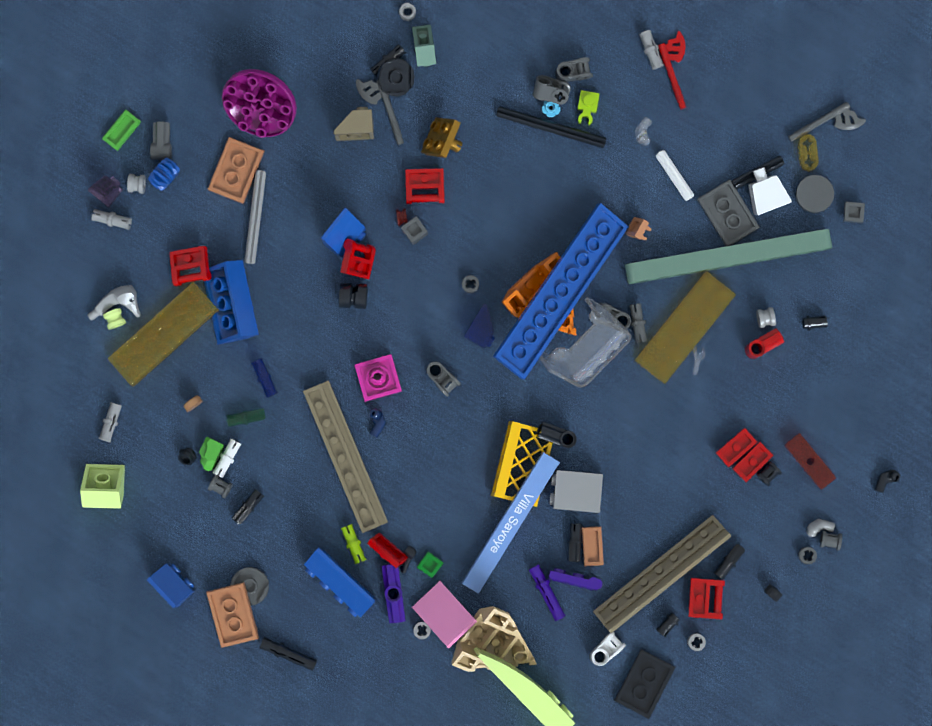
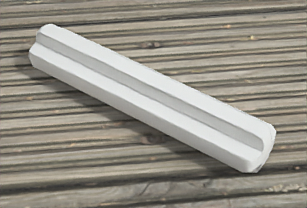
[656,150,694,201]

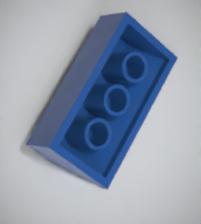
[204,260,259,345]
[304,547,377,618]

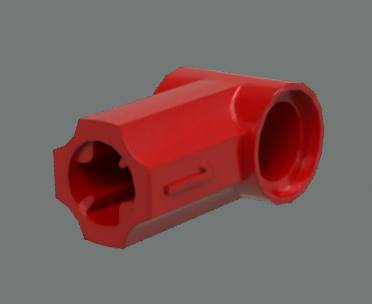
[745,328,784,359]

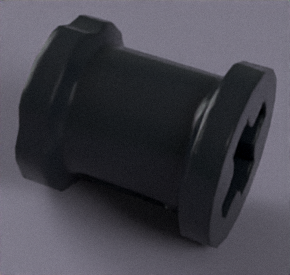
[756,461,782,487]

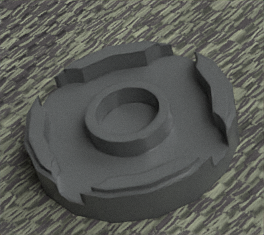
[795,175,834,213]
[230,567,269,605]

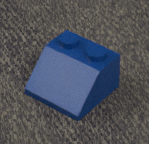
[147,563,195,608]

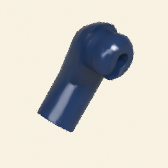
[370,409,386,438]

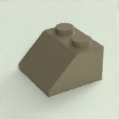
[334,107,374,141]

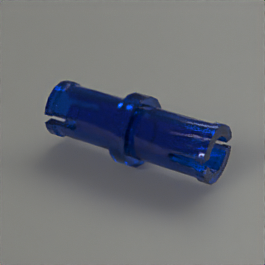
[251,358,278,398]

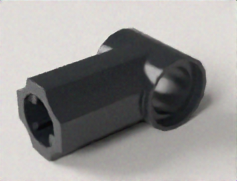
[536,421,577,448]

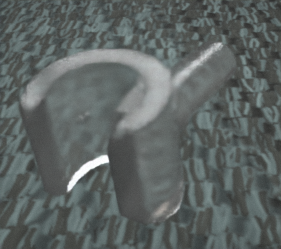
[693,347,705,375]

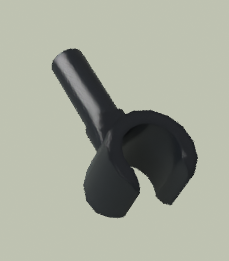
[401,546,416,574]

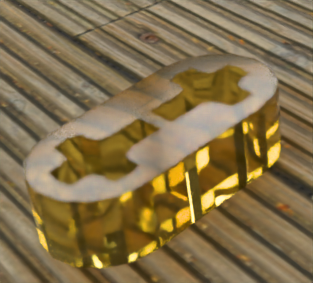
[798,134,819,172]

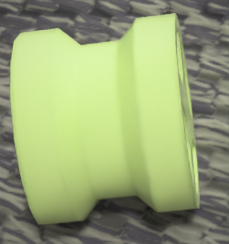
[103,308,126,330]

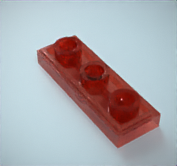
[784,433,836,490]

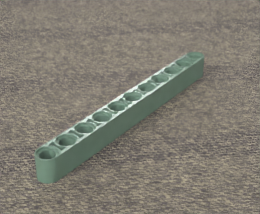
[624,229,832,284]

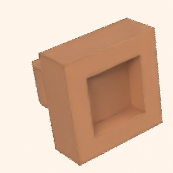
[625,217,651,240]

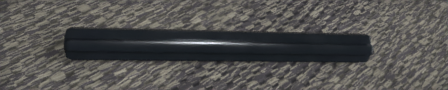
[496,106,606,148]

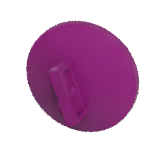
[222,69,297,138]

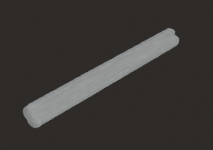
[245,170,266,264]

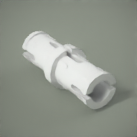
[212,439,241,478]

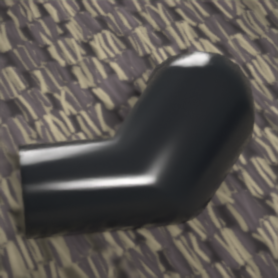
[874,470,900,493]

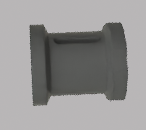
[208,475,233,499]
[820,531,842,551]

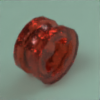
[396,208,407,226]

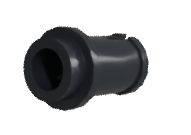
[802,315,828,331]
[656,612,680,637]

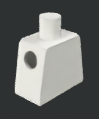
[749,167,792,215]

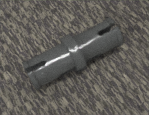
[629,303,647,343]

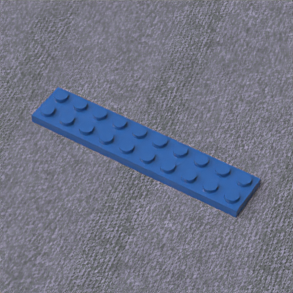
[493,203,629,380]

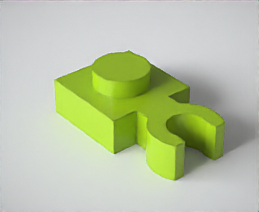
[577,90,600,126]

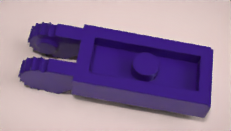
[548,568,603,591]

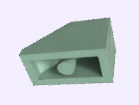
[412,25,436,67]

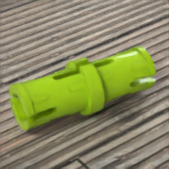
[341,524,367,564]

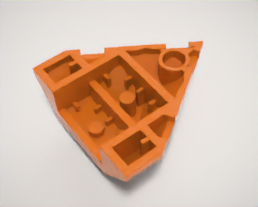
[502,252,577,336]

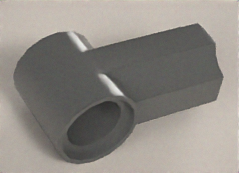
[150,122,172,160]

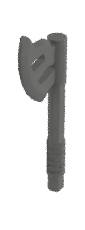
[356,79,404,145]
[788,102,866,142]

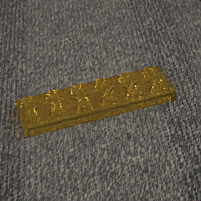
[634,271,736,384]
[108,282,219,387]

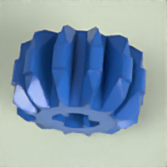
[148,158,180,191]

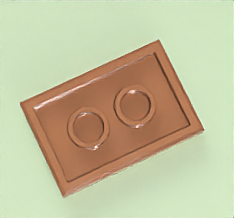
[208,137,265,204]
[206,582,259,648]

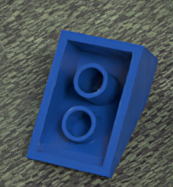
[321,208,366,259]

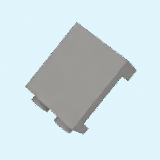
[550,470,603,513]

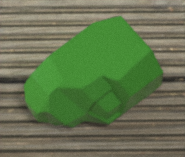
[199,437,225,471]

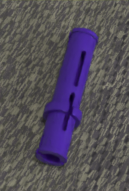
[528,564,566,621]

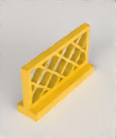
[491,421,552,507]

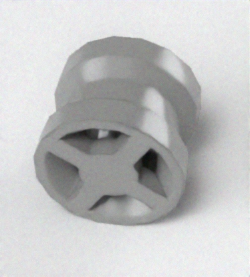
[127,174,146,194]
[756,307,776,328]

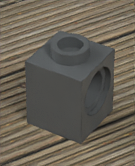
[401,216,428,245]

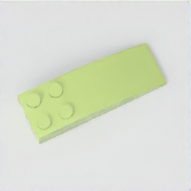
[473,647,575,726]

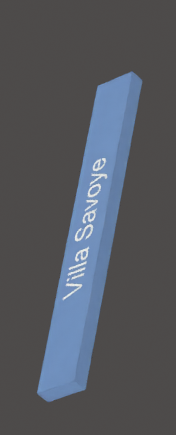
[462,452,560,594]

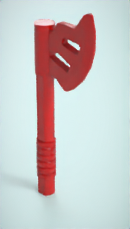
[658,31,687,110]

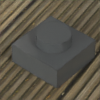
[843,202,865,223]

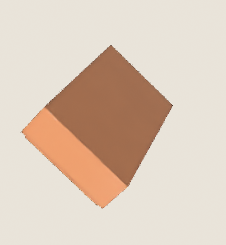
[582,527,604,566]

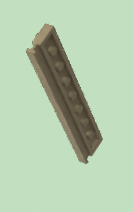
[303,380,388,533]
[593,515,731,633]

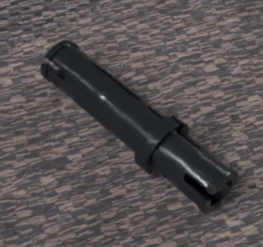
[259,637,317,671]

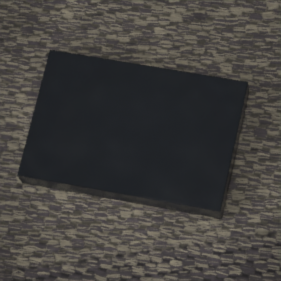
[614,649,676,719]

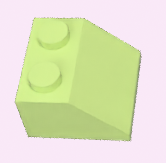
[80,464,125,509]

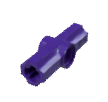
[381,564,406,624]

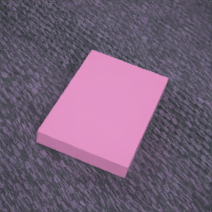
[412,581,477,648]

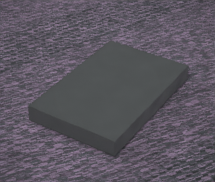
[697,179,760,246]

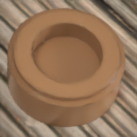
[183,395,203,412]

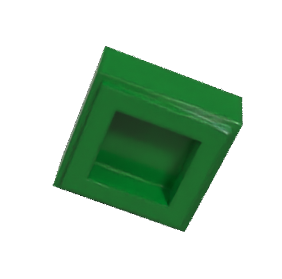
[417,551,444,578]

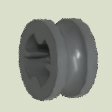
[462,275,479,293]
[798,547,817,564]

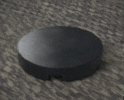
[377,58,415,97]

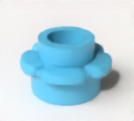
[542,101,560,117]

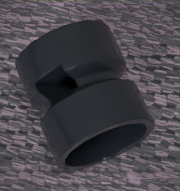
[339,283,368,309]

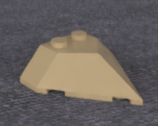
[451,606,537,672]

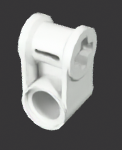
[590,632,626,666]

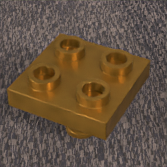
[421,117,462,158]

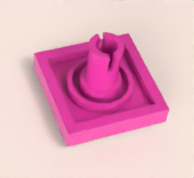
[355,354,402,402]

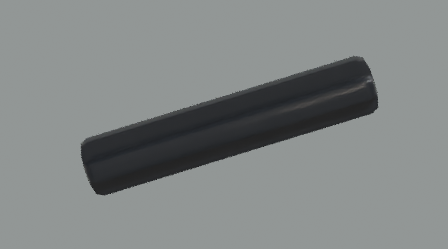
[731,156,784,189]

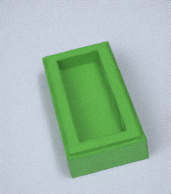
[102,109,141,151]

